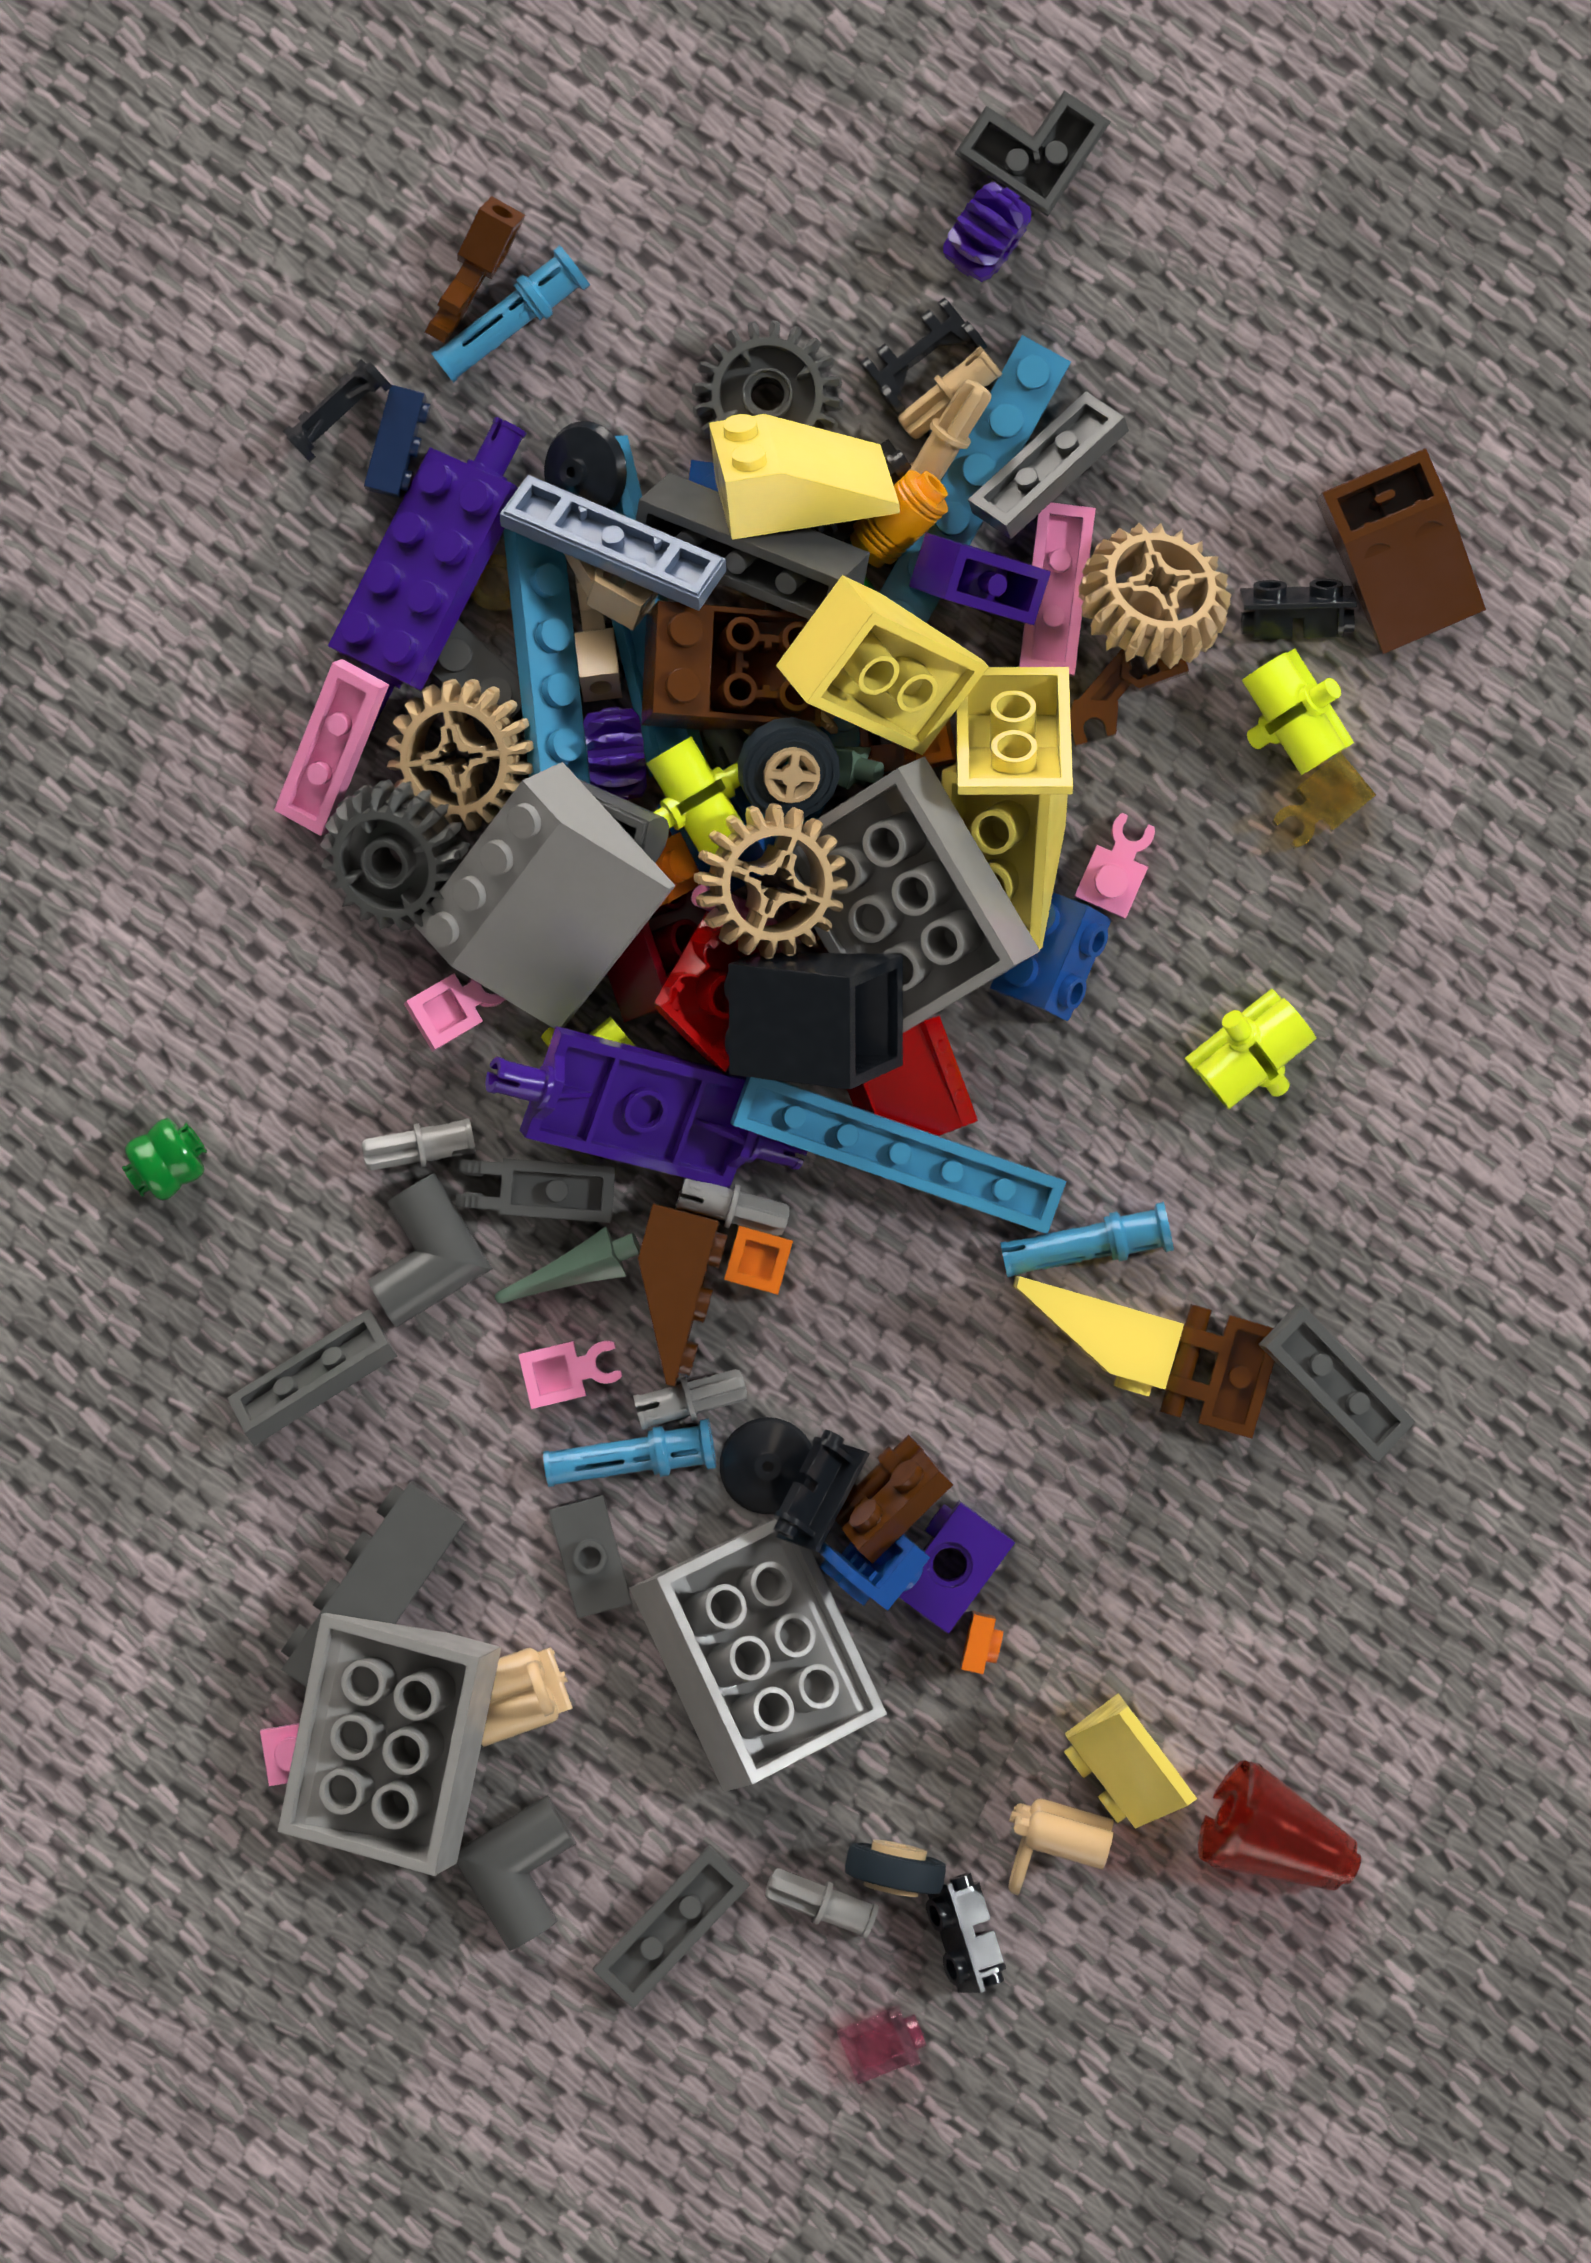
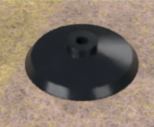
[544,421,627,511]
[720,1417,812,1514]

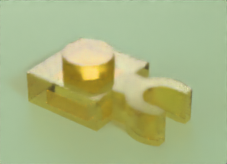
[1272,752,1376,849]

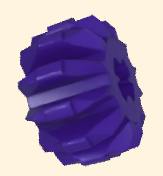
[943,182,1031,282]
[583,707,647,801]

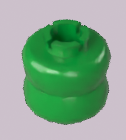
[122,1118,207,1201]

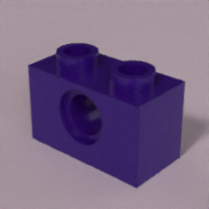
[909,532,1051,625]
[899,1500,1015,1634]

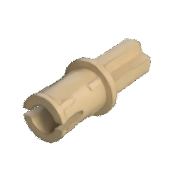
[898,346,1003,439]
[908,380,992,482]

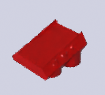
[654,911,760,1074]
[847,1015,978,1136]

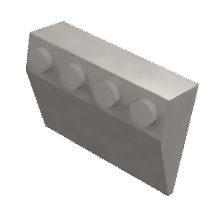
[789,756,1040,1033]
[414,762,675,1029]
[629,1519,887,1792]
[278,1613,501,1876]

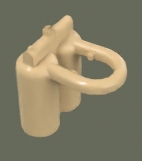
[482,1647,573,1747]
[1008,1798,1114,1895]

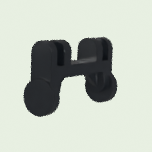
[860,297,987,416]
[283,359,392,463]

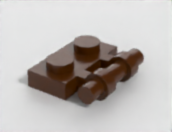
[1159,1304,1275,1439]
[835,1434,953,1564]

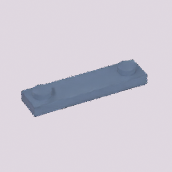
[500,475,726,611]

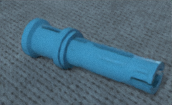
[431,245,591,383]
[1000,1202,1174,1278]
[543,1418,716,1487]

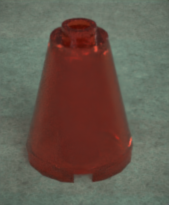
[1198,1760,1361,1891]

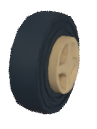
[738,717,840,818]
[845,1840,946,1897]

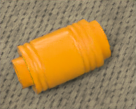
[850,470,948,568]

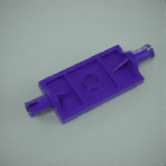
[328,417,527,732]
[485,1026,808,1188]

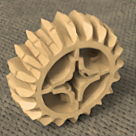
[1078,523,1231,669]
[386,679,534,831]
[694,803,848,959]

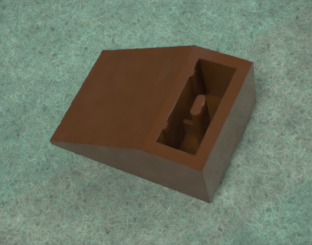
[1316,448,1486,655]
[641,601,821,730]
[638,1204,728,1386]

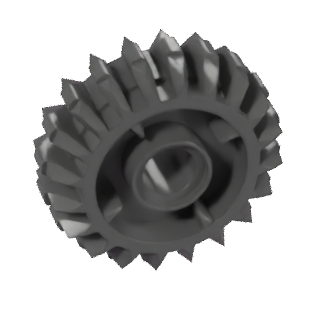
[692,320,843,439]
[320,779,470,932]

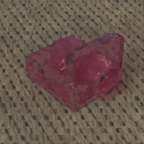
[837,2005,927,2085]

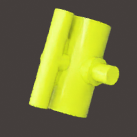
[1242,648,1354,775]
[646,736,744,854]
[1184,988,1317,1109]

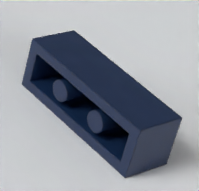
[364,384,431,499]

